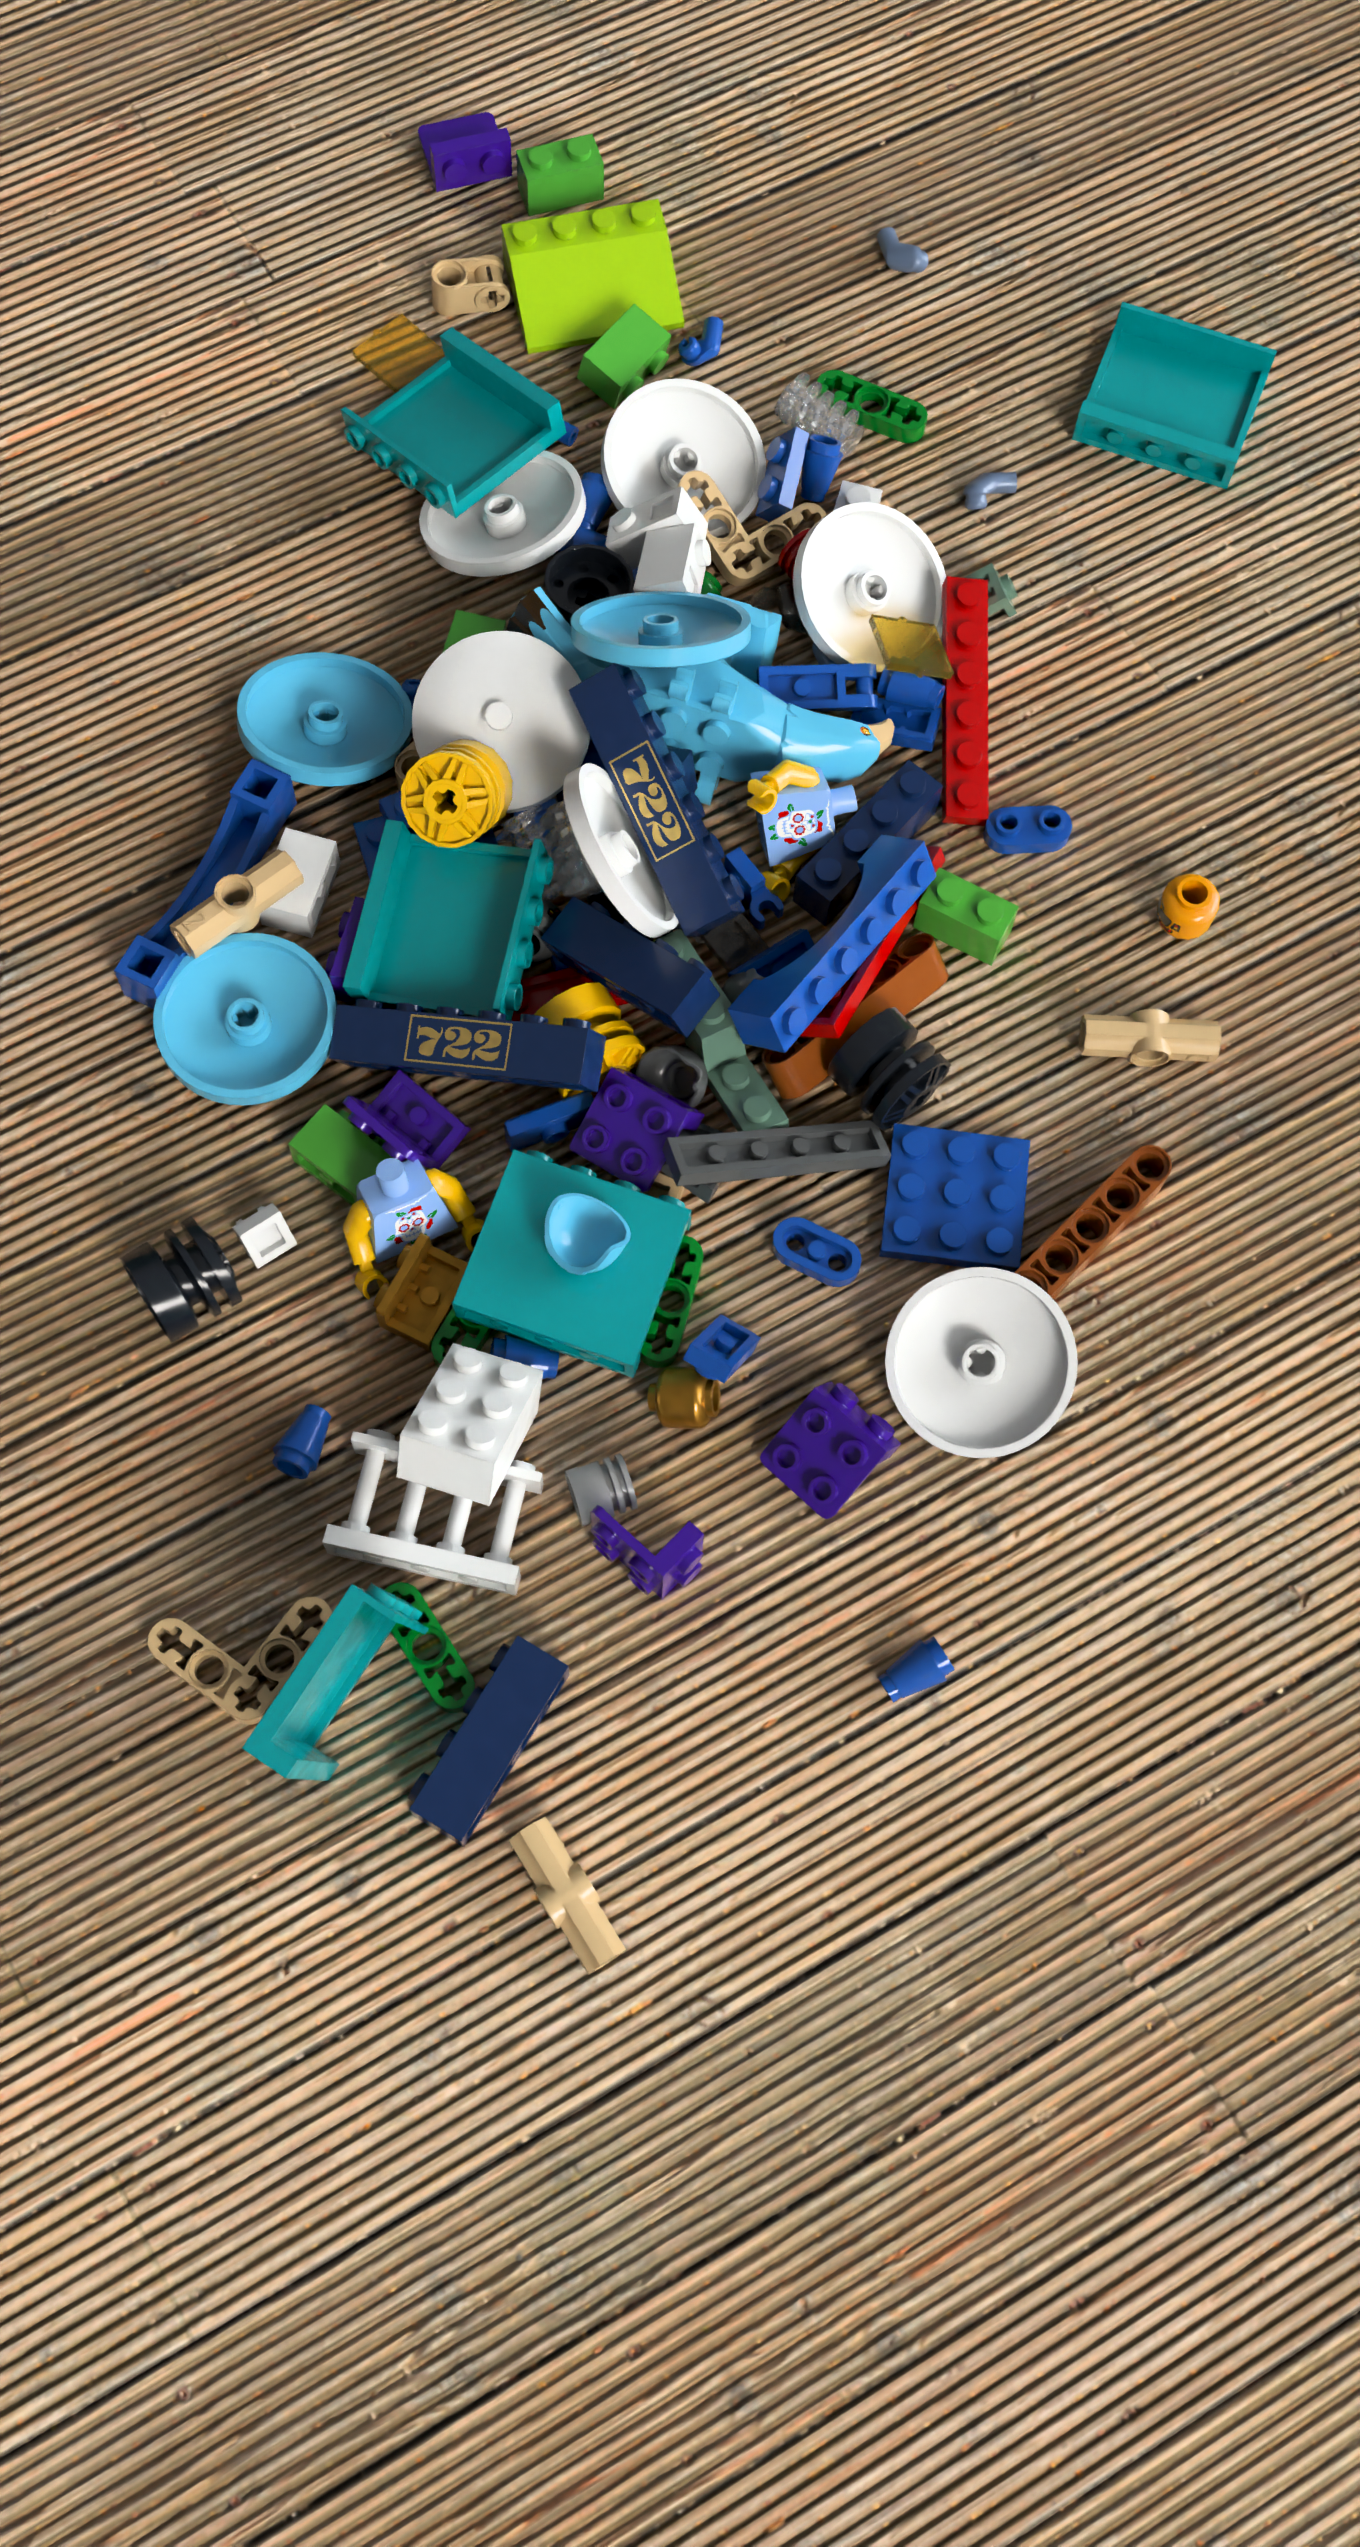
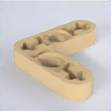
[677,470,827,586]
[148,1597,332,1725]

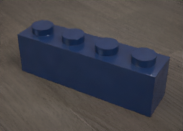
[792,760,943,927]
[540,896,720,1038]
[408,1636,569,1847]

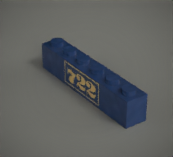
[568,663,745,936]
[329,999,606,1092]

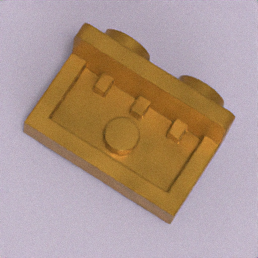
[373,1233,468,1351]

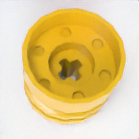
[401,739,513,848]
[534,982,645,1099]

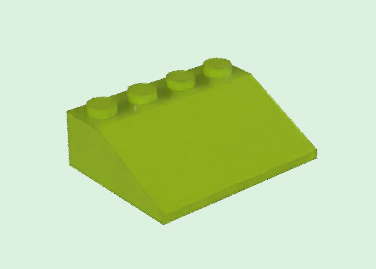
[501,199,684,354]

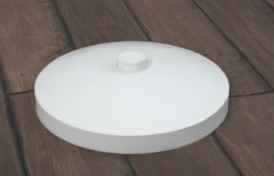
[601,378,766,538]
[419,450,586,577]
[793,502,946,677]
[412,631,590,813]
[563,763,679,938]
[885,1267,1078,1458]

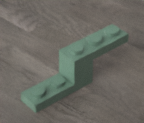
[652,928,789,1131]

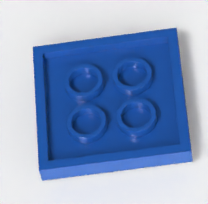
[879,1123,1030,1273]

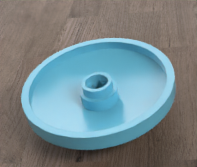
[571,591,751,668]
[237,652,412,787]
[153,933,337,1106]

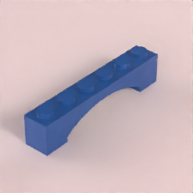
[114,758,297,1009]
[728,834,937,1053]

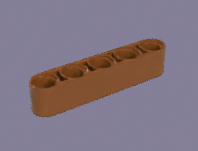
[762,933,949,1099]
[1014,1145,1172,1300]

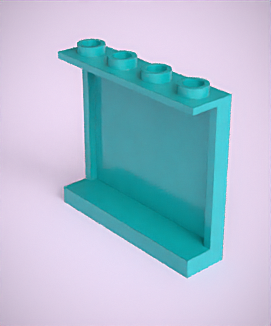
[1072,302,1277,489]
[341,327,566,519]
[342,819,554,1021]
[452,1149,692,1378]
[242,1583,429,1781]

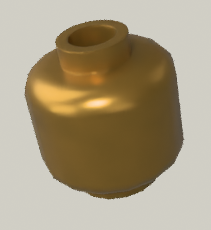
[647,1367,721,1429]

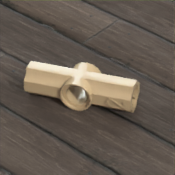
[169,849,304,959]
[1079,1009,1221,1067]
[509,1816,626,1975]

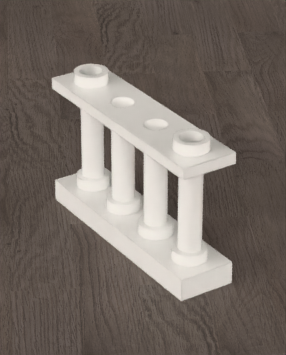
[322,1429,543,1596]

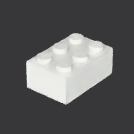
[396,1343,543,1506]

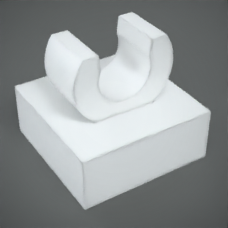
[232,1202,297,1269]

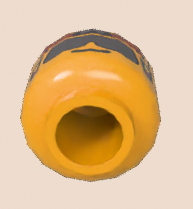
[1157,873,1220,940]

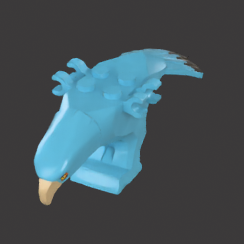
[505,586,895,806]

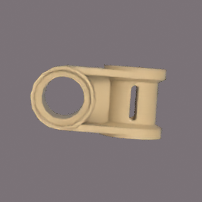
[431,254,511,317]

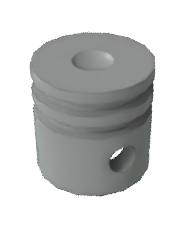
[565,1453,638,1526]

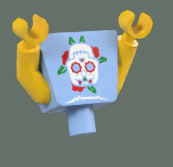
[747,759,858,902]
[343,1158,485,1300]

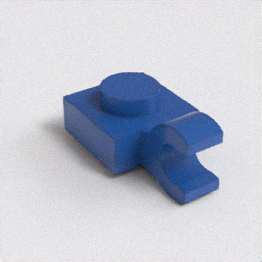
[724,847,784,930]

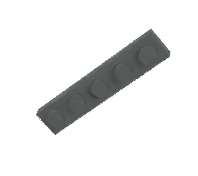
[662,1120,891,1186]

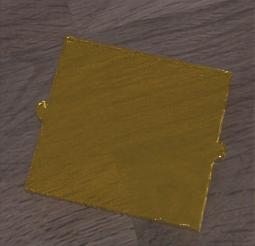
[352,314,445,393]
[869,614,954,679]

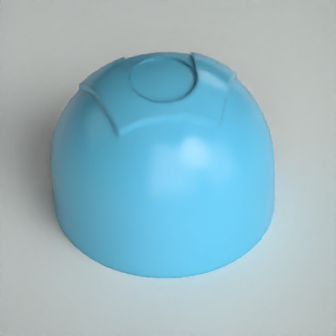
[544,1193,631,1275]

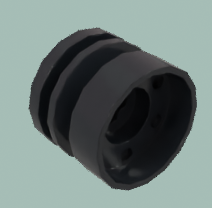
[543,544,635,626]
[827,1007,951,1130]
[120,1217,243,1343]

